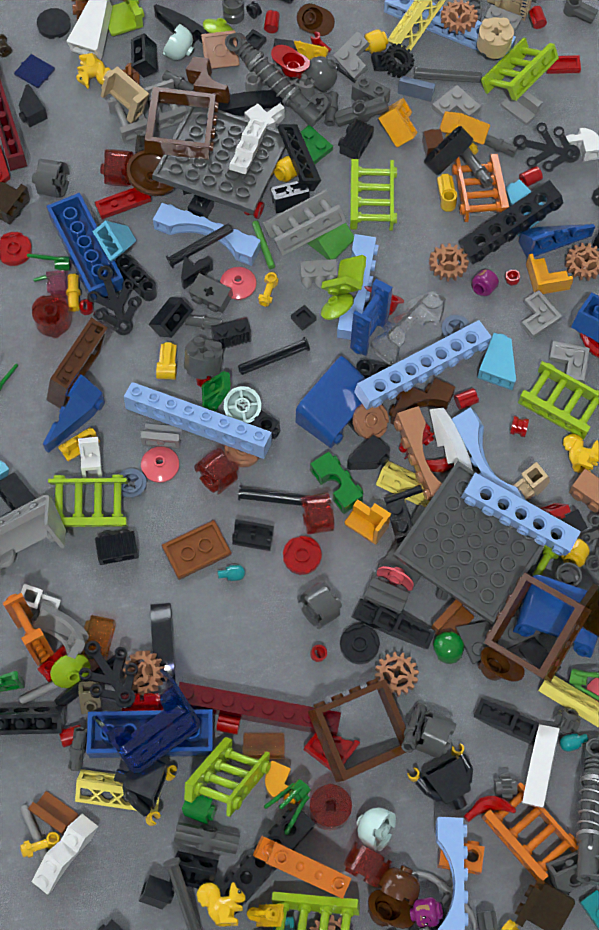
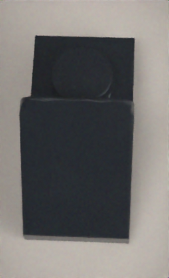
[181,256,213,289]

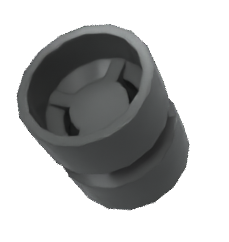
[222,0,244,24]
[552,562,582,587]

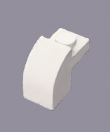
[244,103,285,129]
[561,128,599,161]
[78,437,103,478]
[21,584,61,615]

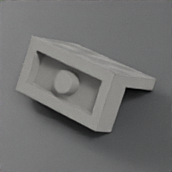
[501,91,542,125]
[141,423,182,449]

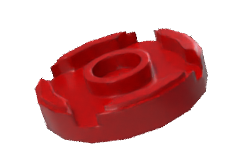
[0,232,32,266]
[283,536,322,575]

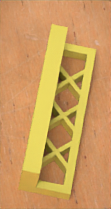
[388,0,446,53]
[376,461,429,508]
[538,675,599,728]
[75,769,162,812]

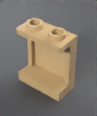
[100,66,149,123]

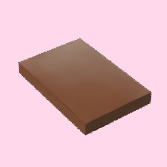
[162,520,232,580]

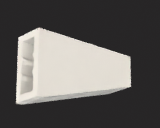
[66,0,112,60]

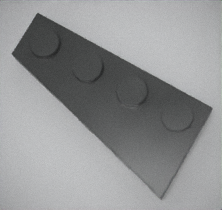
[455,617,543,665]

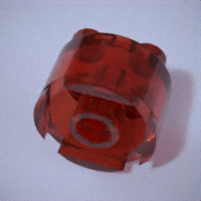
[100,149,134,187]
[32,294,72,338]
[194,448,239,495]
[301,492,334,534]
[309,784,352,830]
[343,841,392,887]

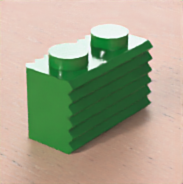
[182,795,217,824]

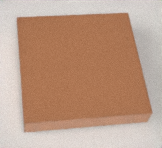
[201,30,240,69]

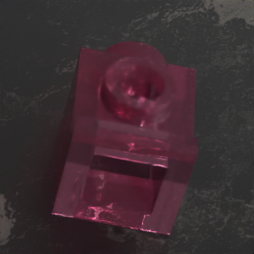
[46,271,67,301]

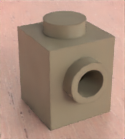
[79,681,102,714]

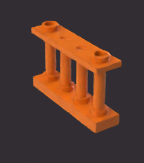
[452,154,509,222]
[3,593,54,666]
[482,782,579,881]
[253,836,352,899]

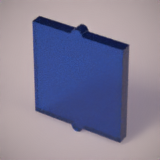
[14,54,55,88]

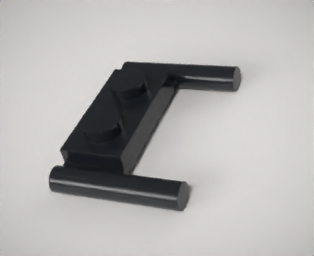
[384,485,423,547]

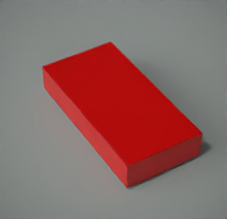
[546,55,581,74]

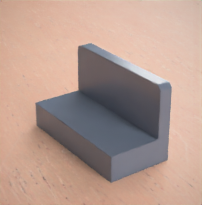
[398,76,436,102]

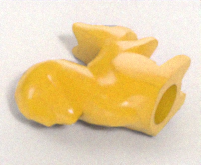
[76,53,111,89]
[563,434,599,474]
[196,882,246,927]

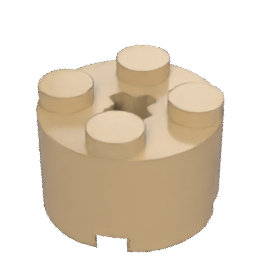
[477,17,514,59]

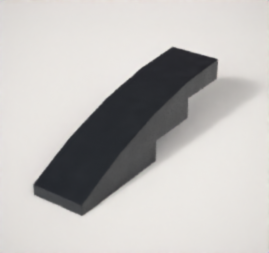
[154,4,209,43]
[218,90,283,116]
[351,599,436,649]
[474,698,539,746]

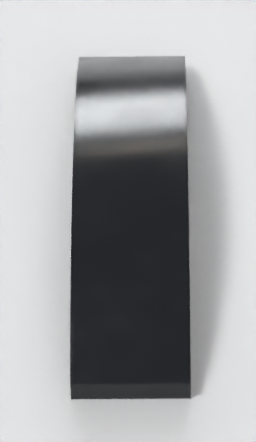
[150,603,176,682]

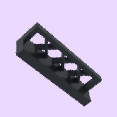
[277,124,321,192]

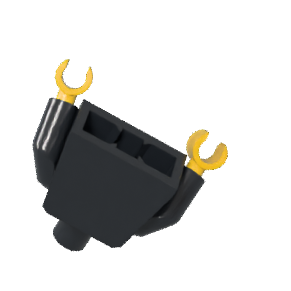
[407,743,473,810]
[114,757,177,826]

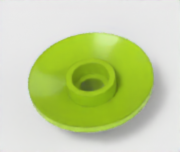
[203,18,234,33]
[321,293,354,320]
[50,654,91,688]

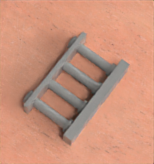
[107,79,187,143]
[263,190,347,256]

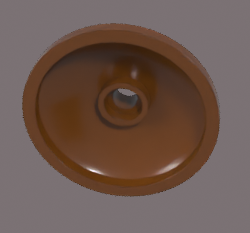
[126,150,175,196]

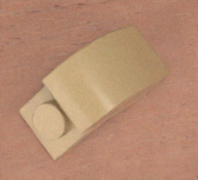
[513,462,550,501]

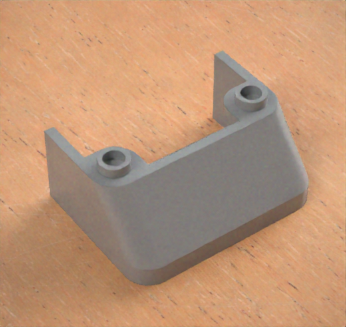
[0,495,66,576]

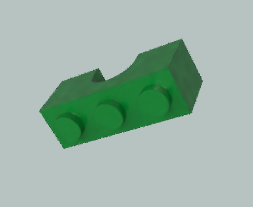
[310,452,364,514]

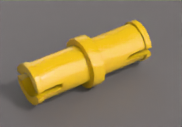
[66,274,81,312]

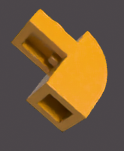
[265,761,301,804]

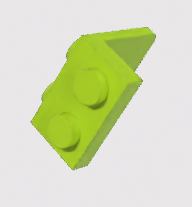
[108,0,145,36]
[321,255,366,295]

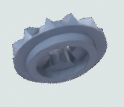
[441,315,470,337]
[119,468,147,498]

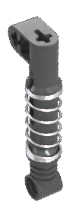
[225,33,333,127]
[576,738,599,885]

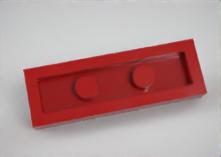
[95,188,151,220]

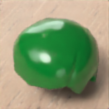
[433,631,464,664]

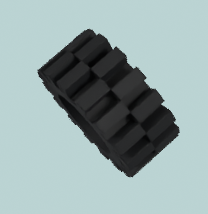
[381,43,415,78]

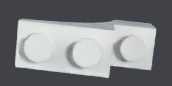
[32,814,99,895]

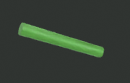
[252,221,275,269]

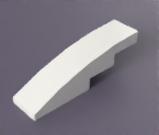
[229,118,268,174]
[430,408,473,470]
[522,724,560,808]

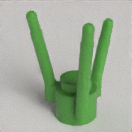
[569,668,599,701]

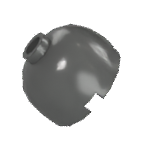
[305,56,338,92]

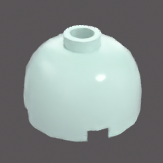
[162,24,194,60]
[224,386,262,423]
[357,807,396,852]

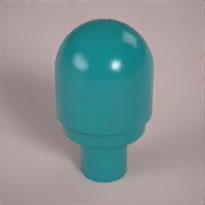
[217,565,245,581]
[560,733,589,752]

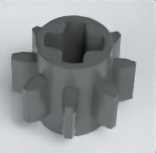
[554,707,581,733]
[494,774,517,800]

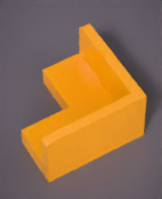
[378,98,418,147]
[439,111,490,145]
[526,254,573,294]
[344,499,391,545]

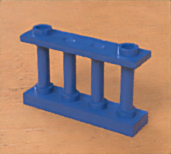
[350,279,393,356]

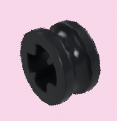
[246,1,262,19]

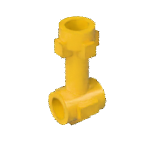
[258,272,279,307]
[20,832,61,858]

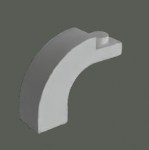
[31,602,89,659]

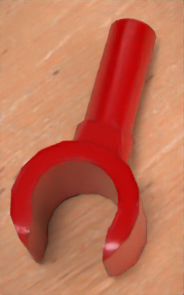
[310,32,332,52]

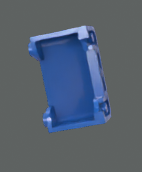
[295,356,377,448]
[513,575,598,658]

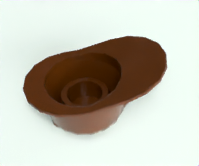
[297,3,335,36]
[478,647,525,682]
[368,890,415,929]

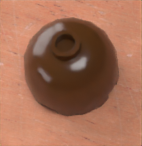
[376,865,420,905]

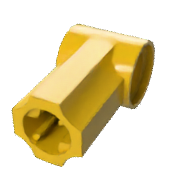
[437,174,457,212]
[156,342,177,380]

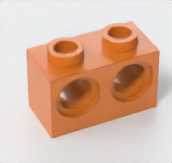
[437,841,485,875]

